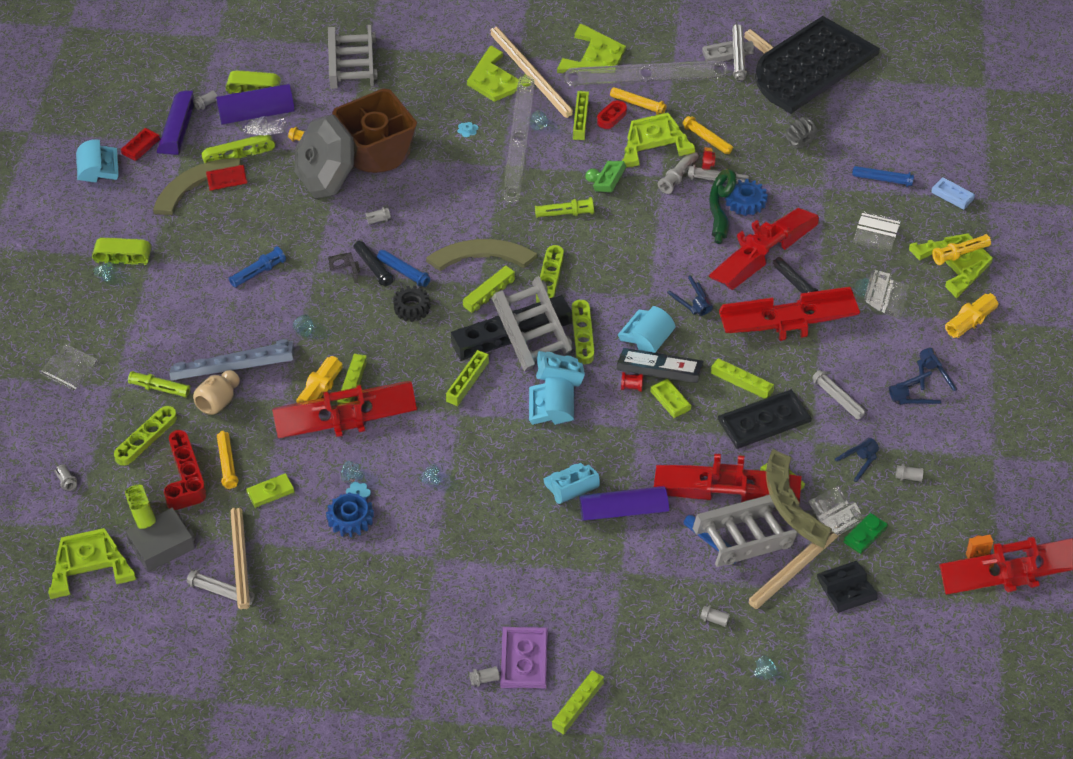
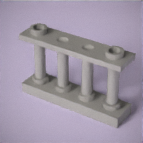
[328,25,378,89]
[492,276,572,371]
[692,495,797,567]

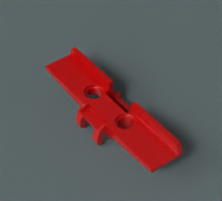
[709,208,819,290]
[719,287,860,341]
[272,381,417,438]
[654,454,802,503]
[939,537,1073,595]

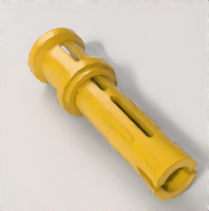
[932,234,991,265]

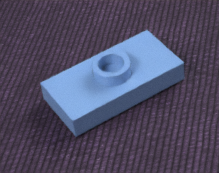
[931,177,975,210]

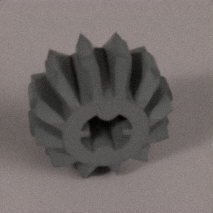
[785,117,818,149]

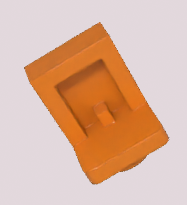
[966,535,994,568]

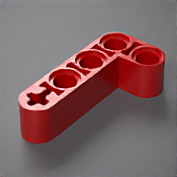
[164,430,206,510]

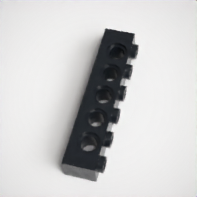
[451,295,572,361]

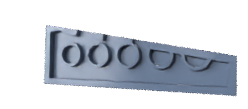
[169,339,294,380]

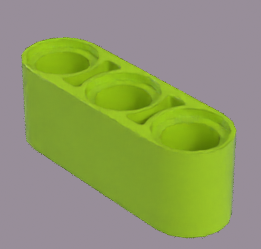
[225,70,281,94]
[92,238,152,265]
[125,484,156,529]

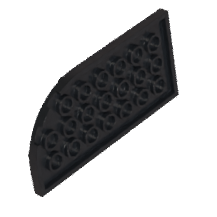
[755,16,880,114]

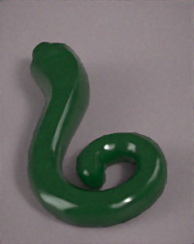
[709,169,737,244]

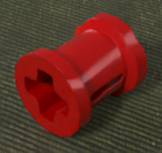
[621,372,643,392]

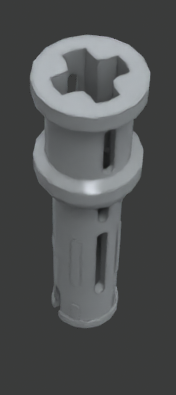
[658,151,699,194]

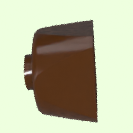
[332,88,417,173]

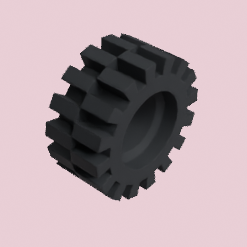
[393,285,430,322]

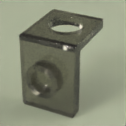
[328,252,360,284]

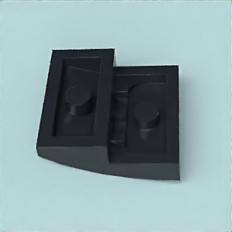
[817,561,878,613]

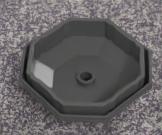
[295,115,354,199]

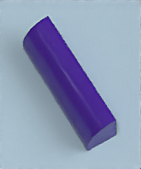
[216,84,295,125]
[157,91,194,155]
[579,486,669,521]

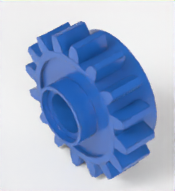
[725,179,768,216]
[326,492,374,537]

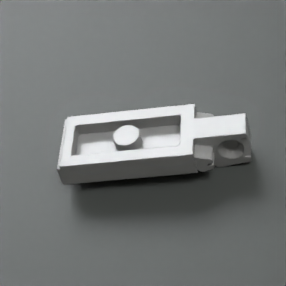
[702,41,754,64]

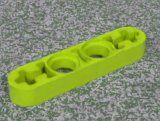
[202,134,275,163]
[536,245,564,303]
[572,300,594,364]
[114,406,177,466]

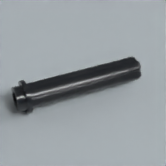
[353,240,393,287]
[773,257,818,293]

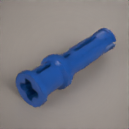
[228,246,286,288]

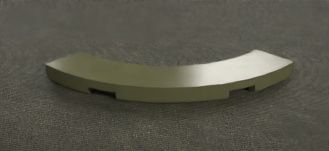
[153,158,241,215]
[426,239,537,271]
[766,449,832,549]

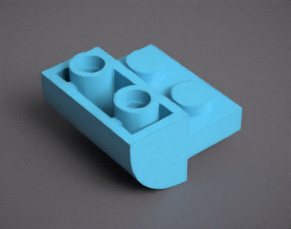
[76,140,119,182]
[618,306,676,353]
[536,351,585,387]
[529,377,574,425]
[543,463,600,504]

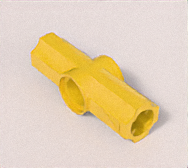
[945,293,999,338]
[296,356,343,403]

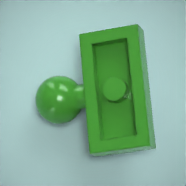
[585,161,626,192]

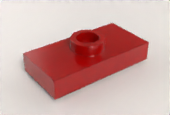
[121,128,160,161]
[206,165,247,190]

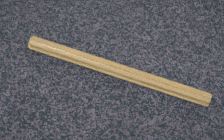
[490,27,573,118]

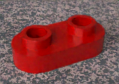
[597,100,627,129]
[702,147,716,170]

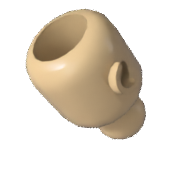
[193,370,240,415]

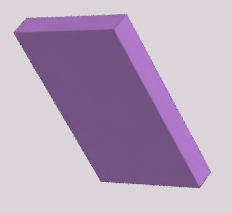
[500,627,548,689]

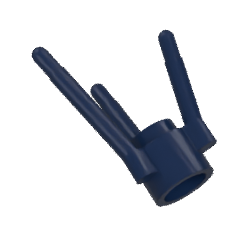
[667,275,713,316]
[917,348,957,391]
[889,371,941,405]
[835,438,879,482]

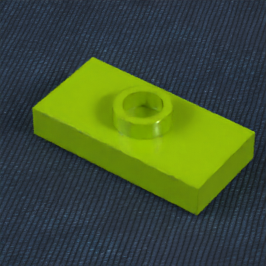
[650,378,691,418]
[246,473,294,508]

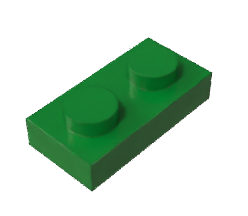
[843,512,888,554]

